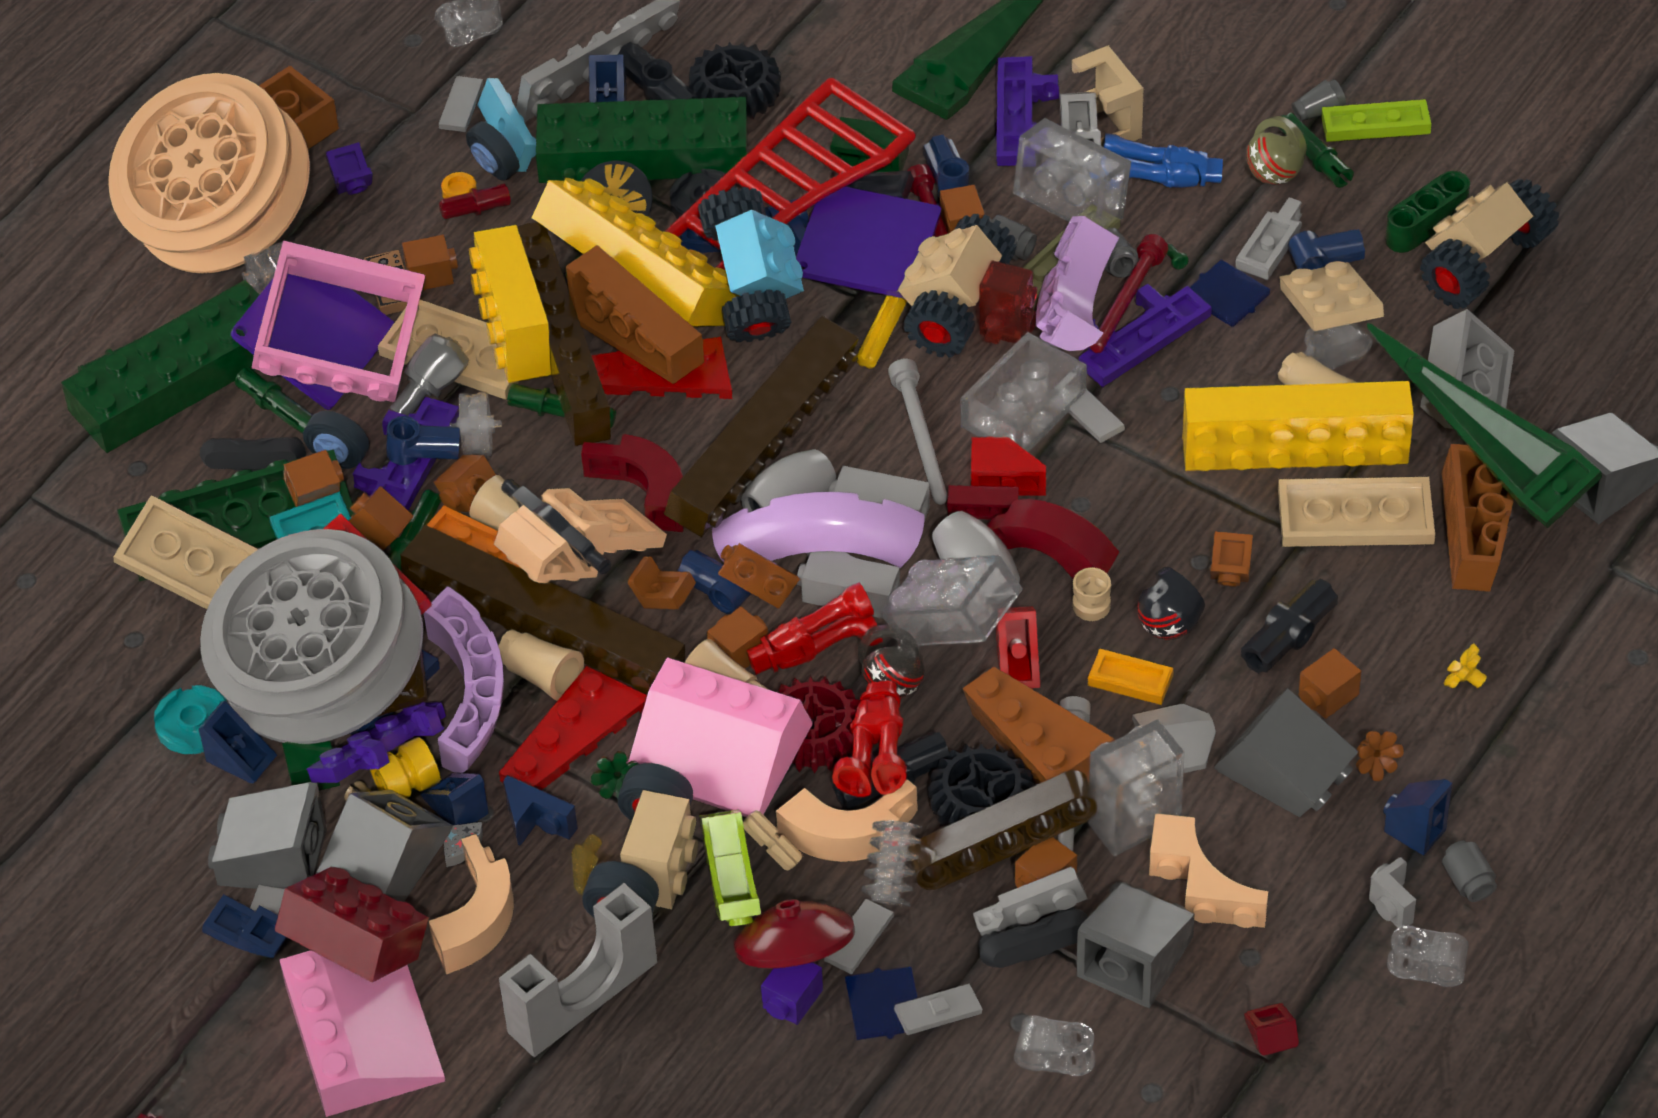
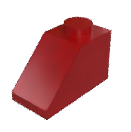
[971,437,1046,496]
[995,606,1040,688]

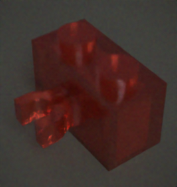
[979,260,1037,345]

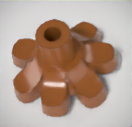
[1356,731,1404,781]

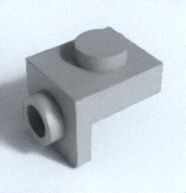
[1369,857,1416,931]

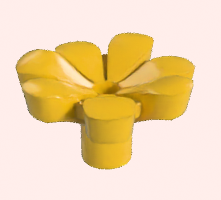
[1443,643,1487,688]

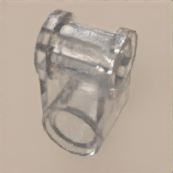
[434,0,503,47]
[1303,322,1373,370]
[1387,926,1469,987]
[1014,1016,1095,1076]

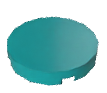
[154,685,228,754]

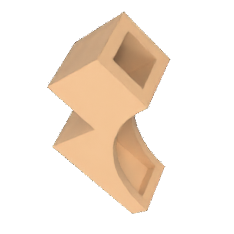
[1149,814,1268,928]

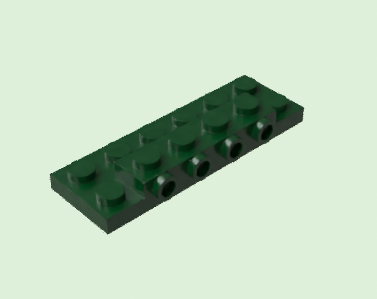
[117,449,354,582]

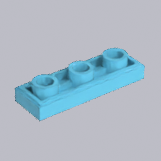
[477,78,536,172]

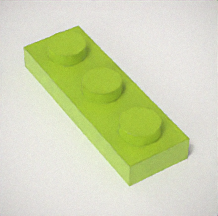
[1321,99,1431,142]

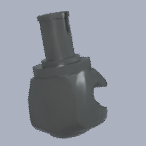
[390,333,469,416]

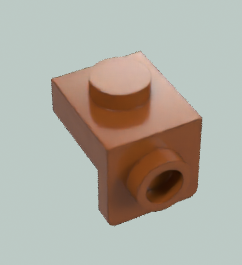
[1210,531,1253,587]
[628,557,696,609]

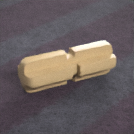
[743,810,802,871]

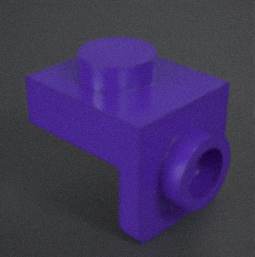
[325,142,373,195]

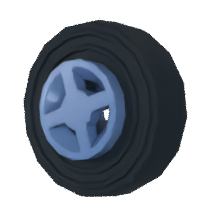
[466,121,520,181]
[303,411,369,469]

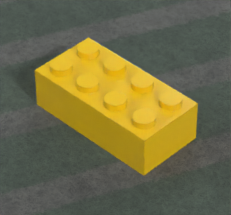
[469,225,551,383]

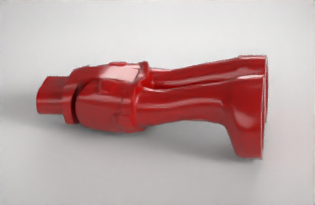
[746,582,883,675]
[832,680,907,797]

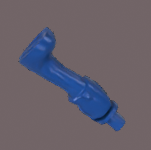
[1100,133,1223,193]

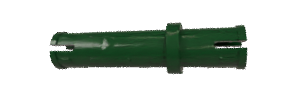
[234,367,313,434]

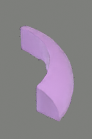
[1036,216,1119,351]
[712,492,924,568]
[424,586,504,773]

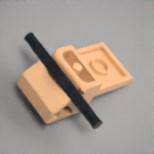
[494,479,667,583]

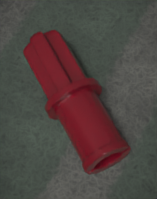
[439,183,511,219]

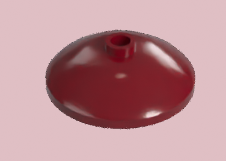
[734,899,855,968]

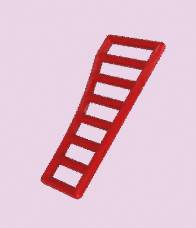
[664,78,916,270]

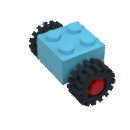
[698,187,804,342]

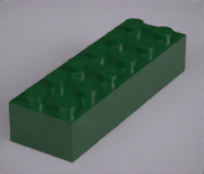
[536,97,748,183]
[61,280,260,453]

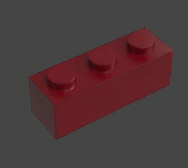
[947,485,1019,520]

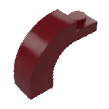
[581,434,684,532]
[988,499,1119,579]

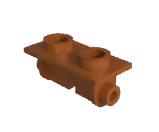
[718,543,800,609]

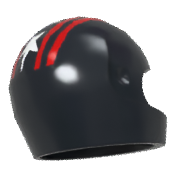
[1137,567,1205,640]

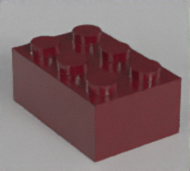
[275,867,429,983]

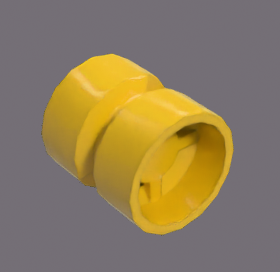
[370,737,441,798]

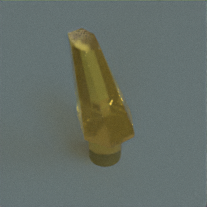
[572,835,602,895]

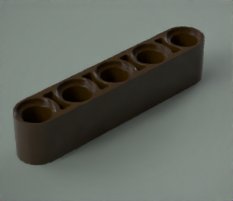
[908,771,1098,890]

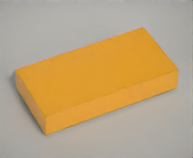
[1088,649,1173,705]

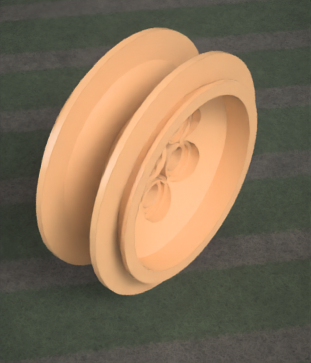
[109,73,310,273]

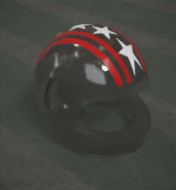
[858,625,925,698]

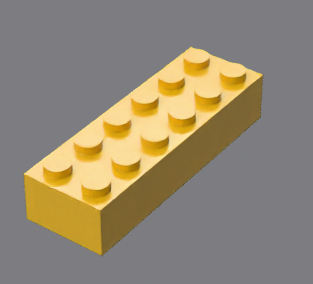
[532,178,740,326]
[1182,381,1414,471]

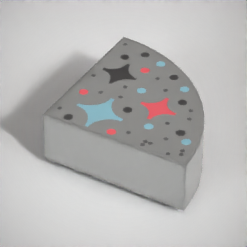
[444,822,483,867]

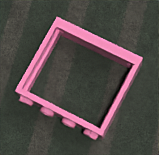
[252,241,425,402]

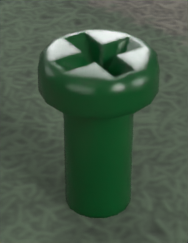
[1167,244,1189,270]

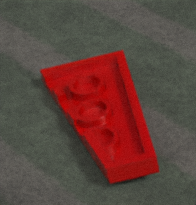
[591,336,733,399]
[499,666,648,791]

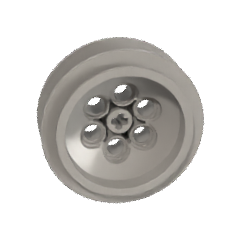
[200,529,423,744]

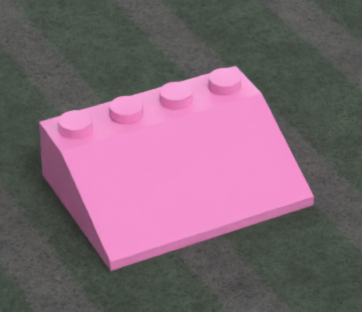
[628,658,813,817]
[280,950,445,1117]

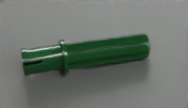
[1278,113,1354,188]
[507,383,616,428]
[388,489,441,572]

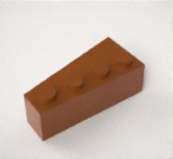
[566,245,704,384]
[1441,444,1514,592]
[962,667,1123,788]

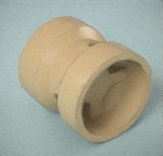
[1072,568,1111,621]

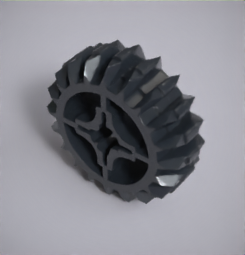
[688,41,781,120]
[928,741,1034,826]

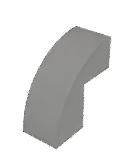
[1059,92,1102,168]

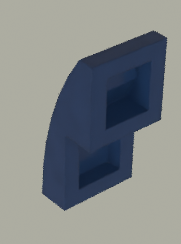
[202,894,287,958]

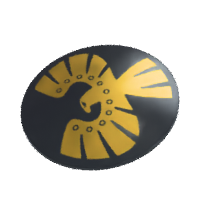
[581,160,653,217]

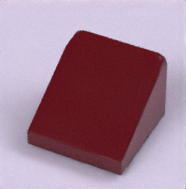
[1244,1003,1299,1055]

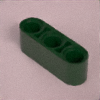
[1385,171,1470,253]

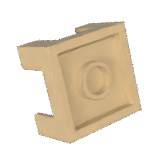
[1072,45,1143,149]

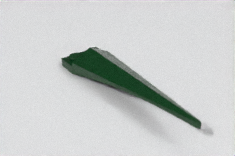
[892,0,1044,120]
[1367,323,1602,529]

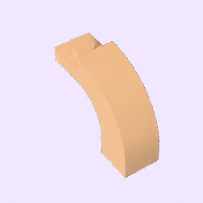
[776,779,918,862]
[429,834,514,974]

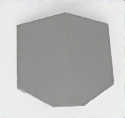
[1132,704,1216,780]

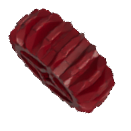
[778,675,860,773]

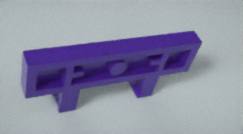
[997,56,1059,166]
[1078,284,1212,387]
[353,396,460,510]
[307,702,446,783]

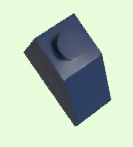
[1383,779,1452,856]

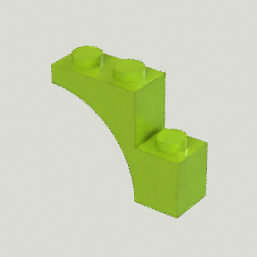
[700,809,761,926]

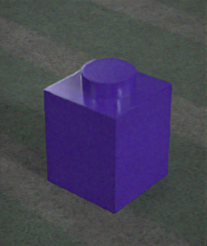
[761,962,823,1025]

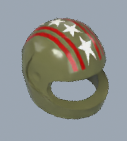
[1246,116,1307,185]

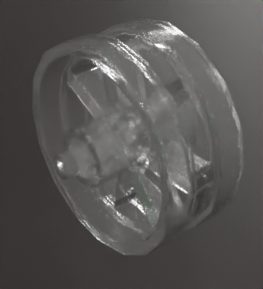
[450,391,502,458]

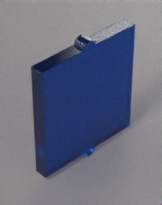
[1190,259,1270,327]
[845,967,918,1040]

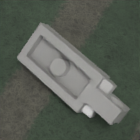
[1236,197,1302,280]
[973,867,1088,936]

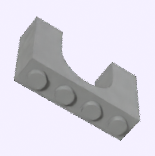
[797,466,930,620]
[499,883,657,1057]

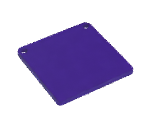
[796,187,941,299]
[231,274,395,410]

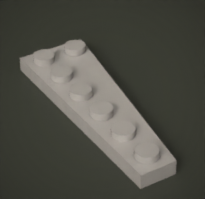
[516,0,680,122]

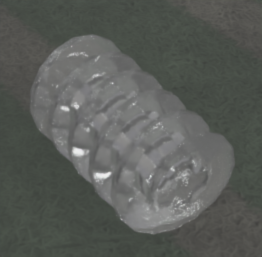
[861,820,923,907]

